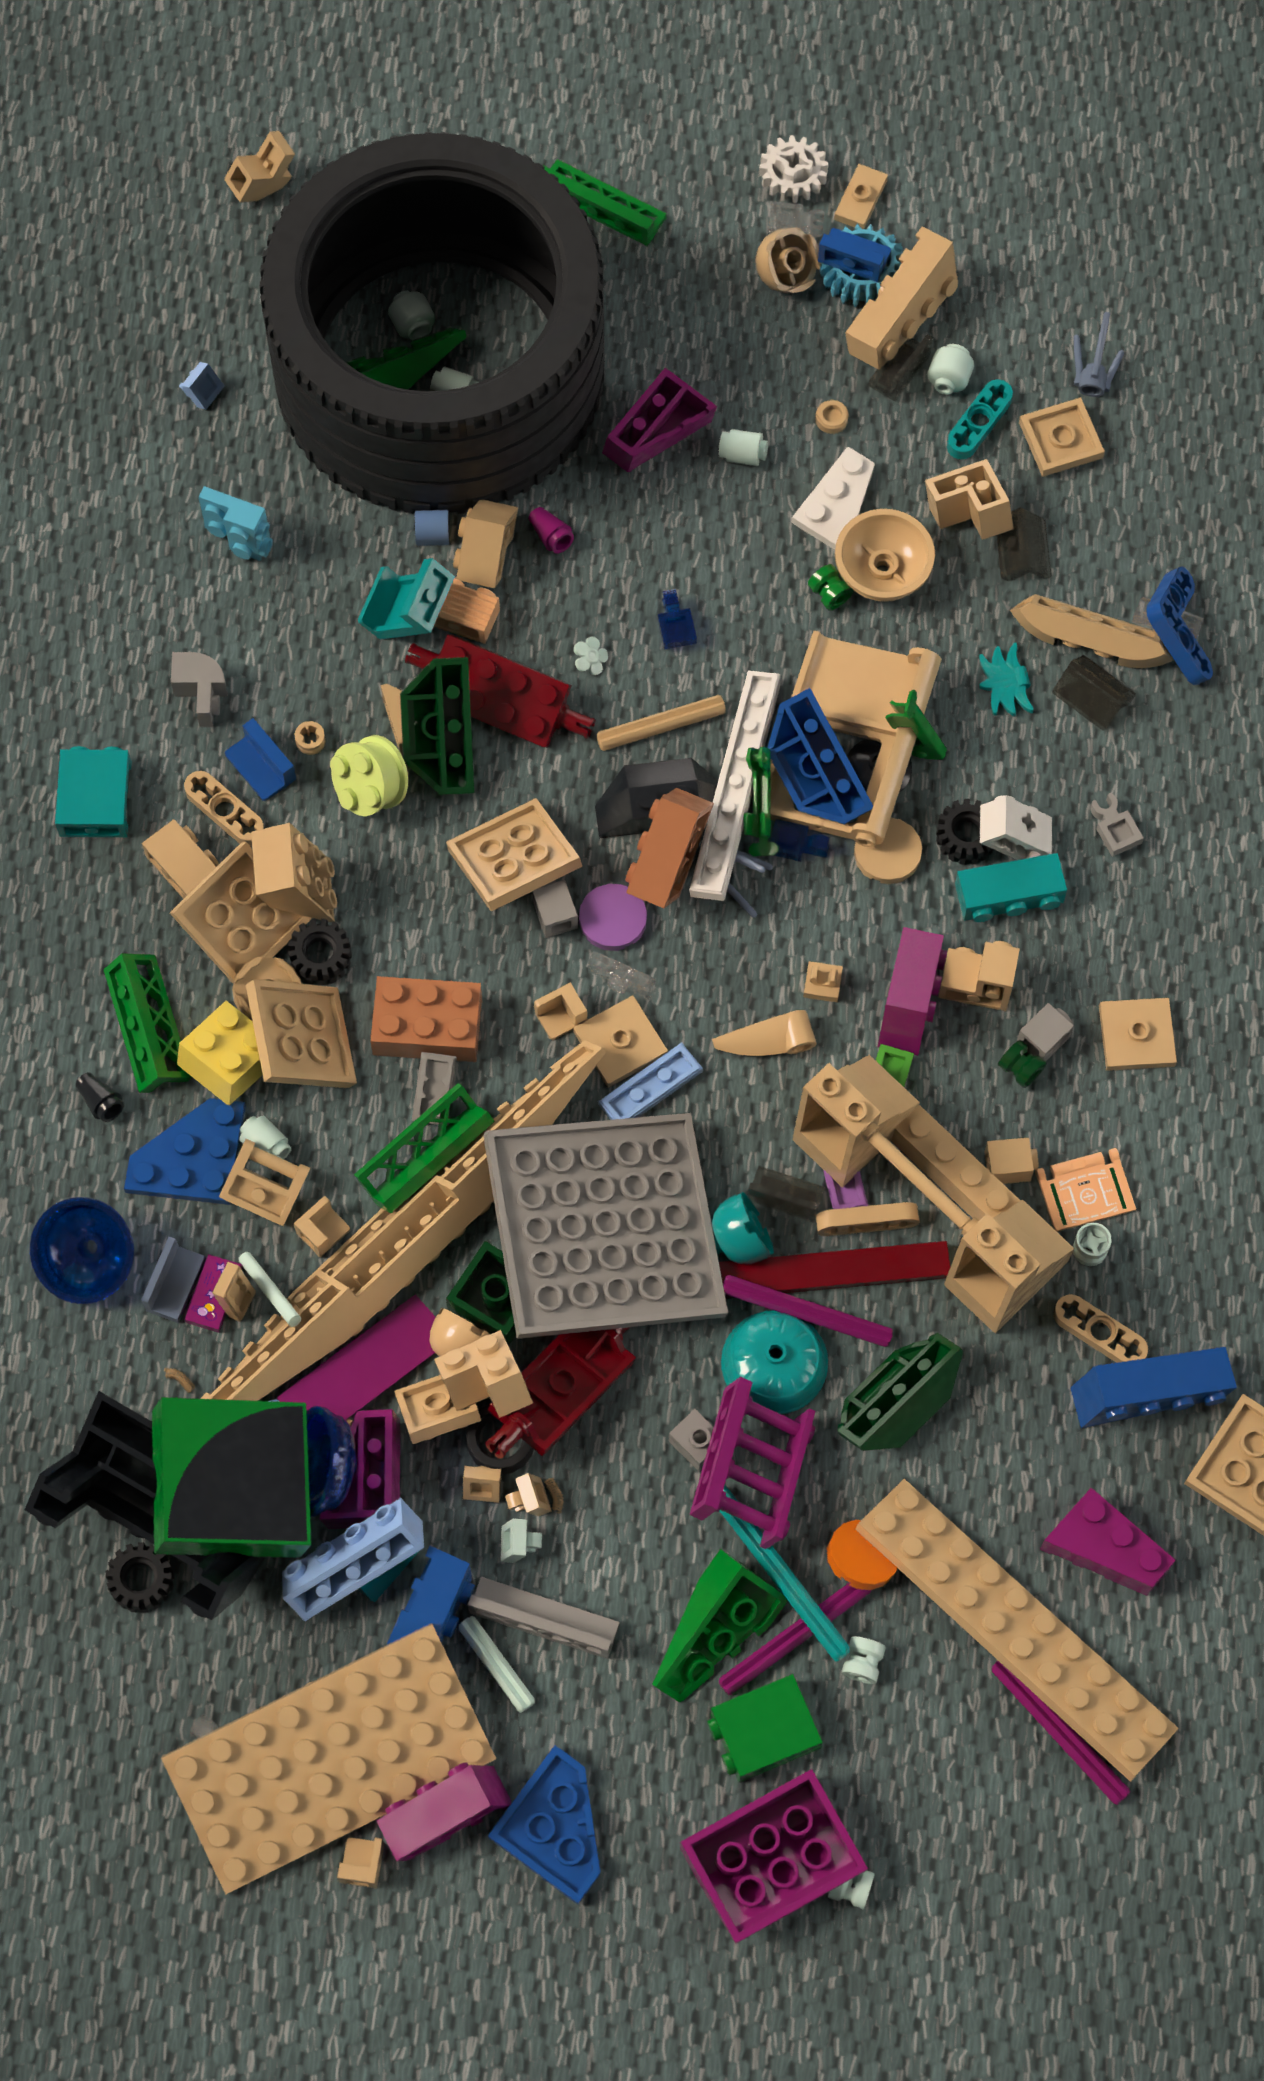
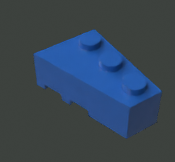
[387,1546,475,1645]

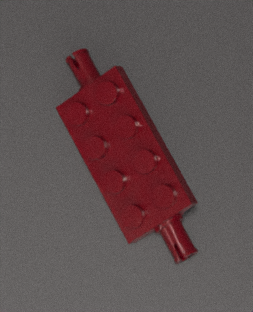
[405,634,596,748]
[486,1327,636,1458]

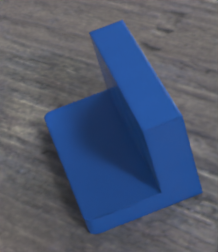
[818,228,891,282]
[225,718,296,801]

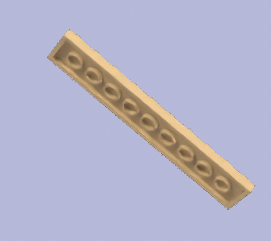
[855,1479,1179,1782]

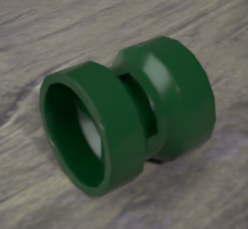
[998,1040,1047,1088]

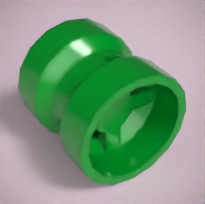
[808,564,854,611]

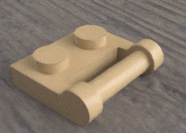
[219,1139,310,1226]

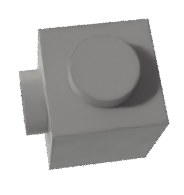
[669,1409,714,1472]

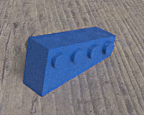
[1070,1347,1237,1428]

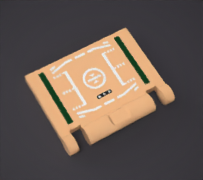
[1035,1148,1136,1232]

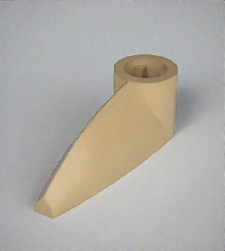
[712,1010,817,1056]

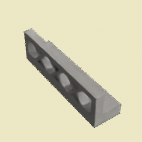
[468,1577,620,1659]

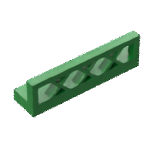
[543,159,666,246]
[103,953,192,1093]
[354,1083,495,1214]

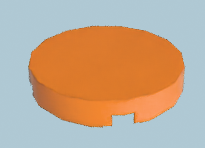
[827,1520,897,1590]

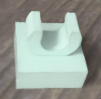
[501,1518,542,1563]

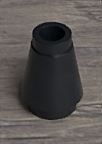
[75,1072,124,1122]

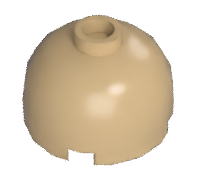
[755,227,821,293]
[430,1308,490,1357]

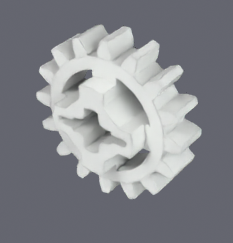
[759,135,828,203]

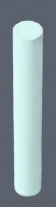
[239,1252,301,1327]

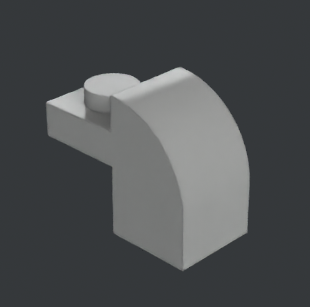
[171,652,228,727]

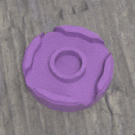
[579,884,647,951]

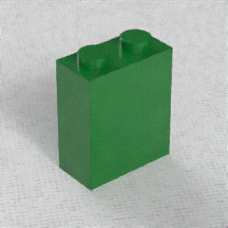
[707,1674,823,1783]

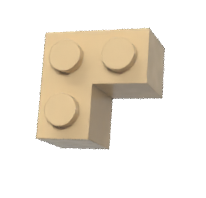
[925,459,1013,540]
[453,499,518,588]
[938,941,1020,1011]
[434,1330,533,1418]

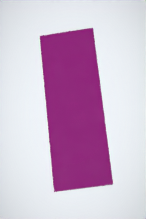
[277,1294,436,1443]

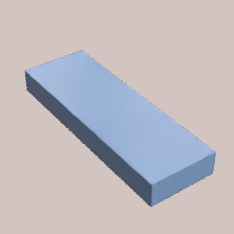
[598,1042,703,1120]

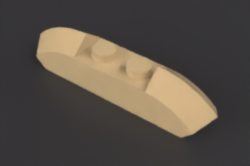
[1010,594,1173,668]

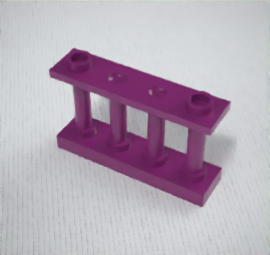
[689,1377,816,1549]

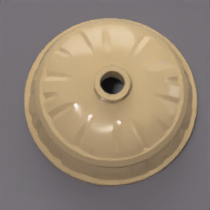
[835,509,935,602]

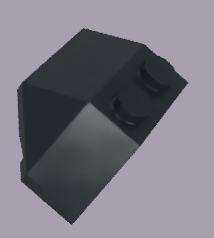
[595,758,718,838]

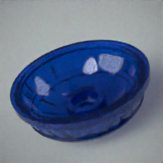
[30,1197,134,1304]
[306,1406,357,1517]

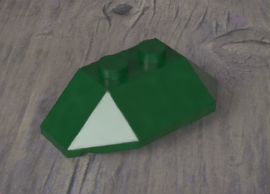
[400,657,474,795]
[837,1333,963,1451]

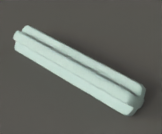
[459,1616,535,1713]

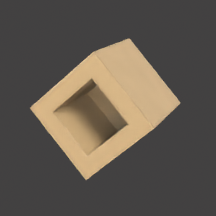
[984,1138,1038,1184]

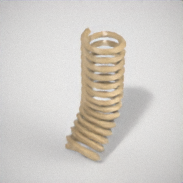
[164,1368,195,1393]
[544,1478,564,1513]

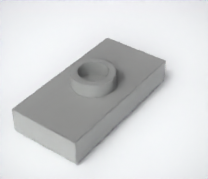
[412,1052,457,1125]

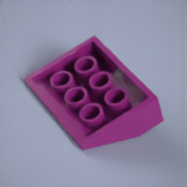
[680,1769,868,1944]

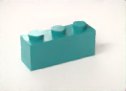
[955,853,1067,922]

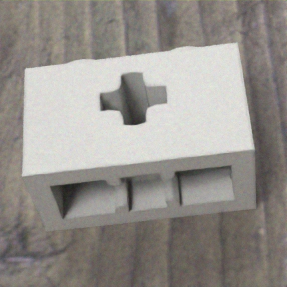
[980,796,1052,860]

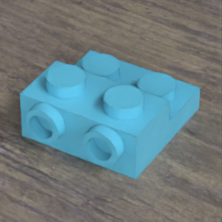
[199,486,273,561]

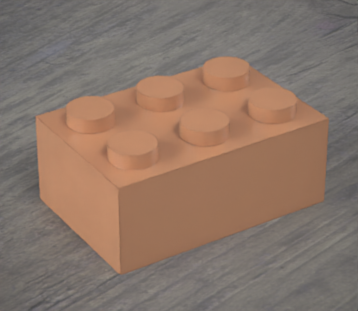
[625,788,714,908]
[370,976,482,1062]

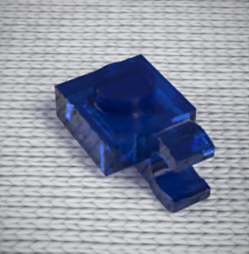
[657,589,697,650]
[770,819,830,862]

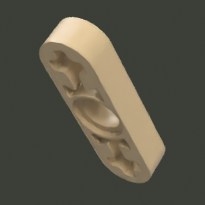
[184,771,264,847]
[816,1202,920,1236]
[1054,1294,1148,1363]

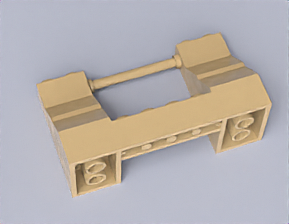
[792,1055,1075,1334]

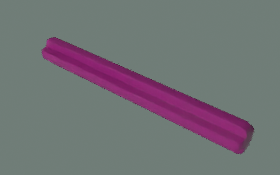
[723,1275,893,1347]
[719,1582,872,1695]
[991,1661,1130,1805]

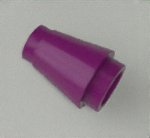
[528,507,574,554]

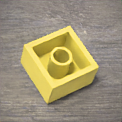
[177,1000,263,1105]

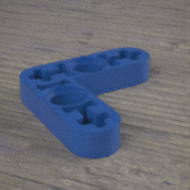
[1146,566,1213,685]

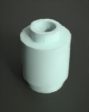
[430,366,479,391]
[719,429,768,466]
[240,1116,291,1159]

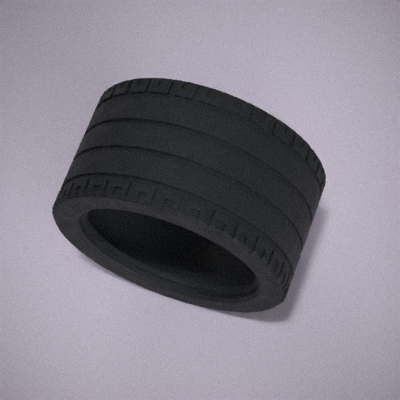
[260,132,605,514]

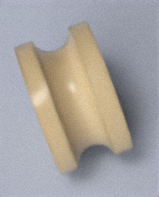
[295,721,326,755]

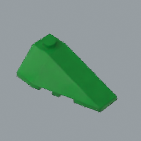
[345,328,467,389]
[652,1549,788,1703]

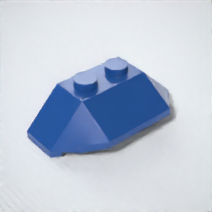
[767,688,873,824]

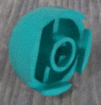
[712,1192,774,1264]

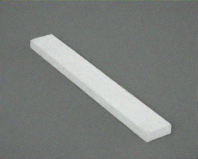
[689,671,782,901]

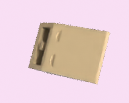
[251,823,337,922]

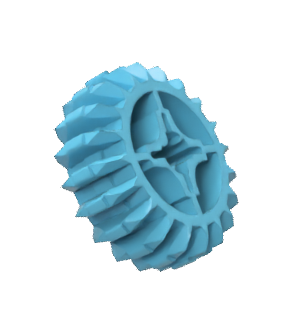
[820,223,903,308]

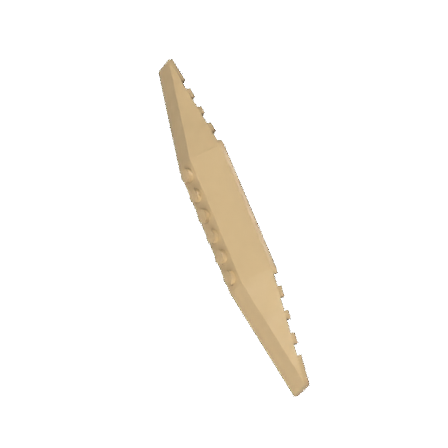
[201,1040,606,1401]

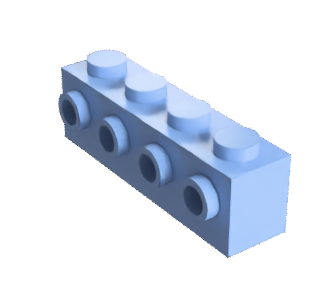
[282,1498,424,1621]

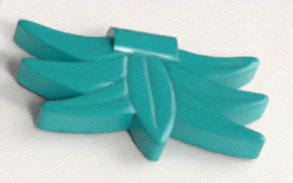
[979,642,1034,716]

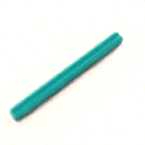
[719,1485,850,1662]

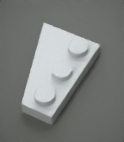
[792,447,875,550]

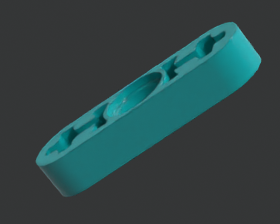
[947,379,1013,459]

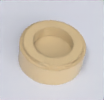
[816,400,849,434]

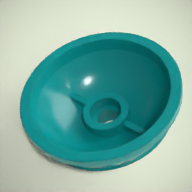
[721,1310,828,1414]

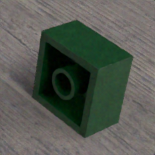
[446,1241,516,1346]

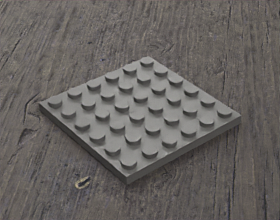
[483,1113,728,1339]

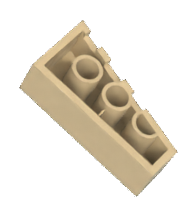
[845,226,958,370]

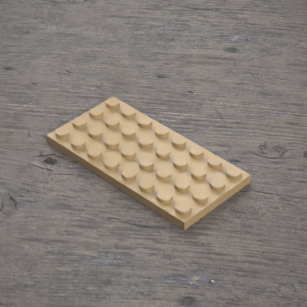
[161,1623,496,1894]

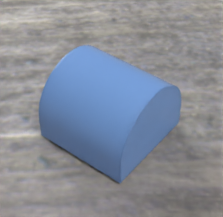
[415,510,449,546]

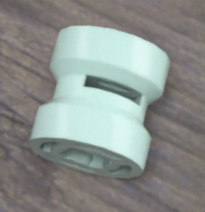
[1073,1222,1112,1266]
[841,1637,886,1684]
[828,1871,875,1909]

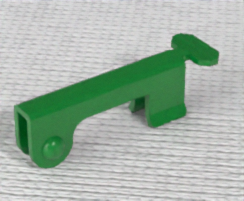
[885,690,947,760]
[744,747,779,857]

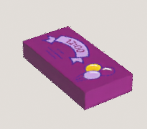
[185,1254,243,1333]

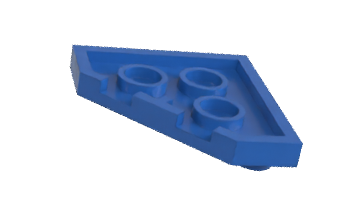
[124,1098,246,1205]
[488,1745,600,1905]

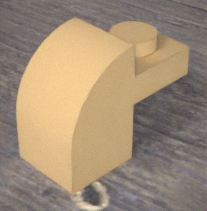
[224,131,295,202]

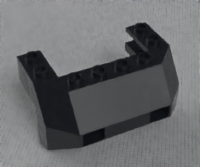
[24,1391,265,1620]

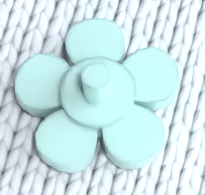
[574,637,608,675]

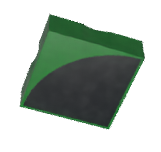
[152,1397,311,1557]

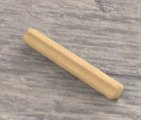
[597,695,726,751]

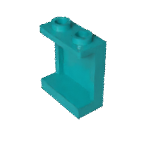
[358,558,455,639]
[55,746,132,838]

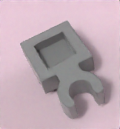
[1090,793,1144,857]

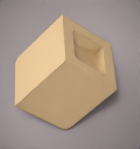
[534,982,588,1040]
[294,1196,350,1257]
[337,1838,384,1888]

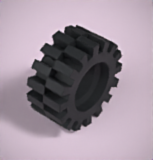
[936,799,994,865]
[288,918,352,986]
[105,1542,175,1613]

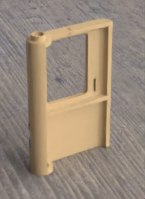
[770,631,942,848]

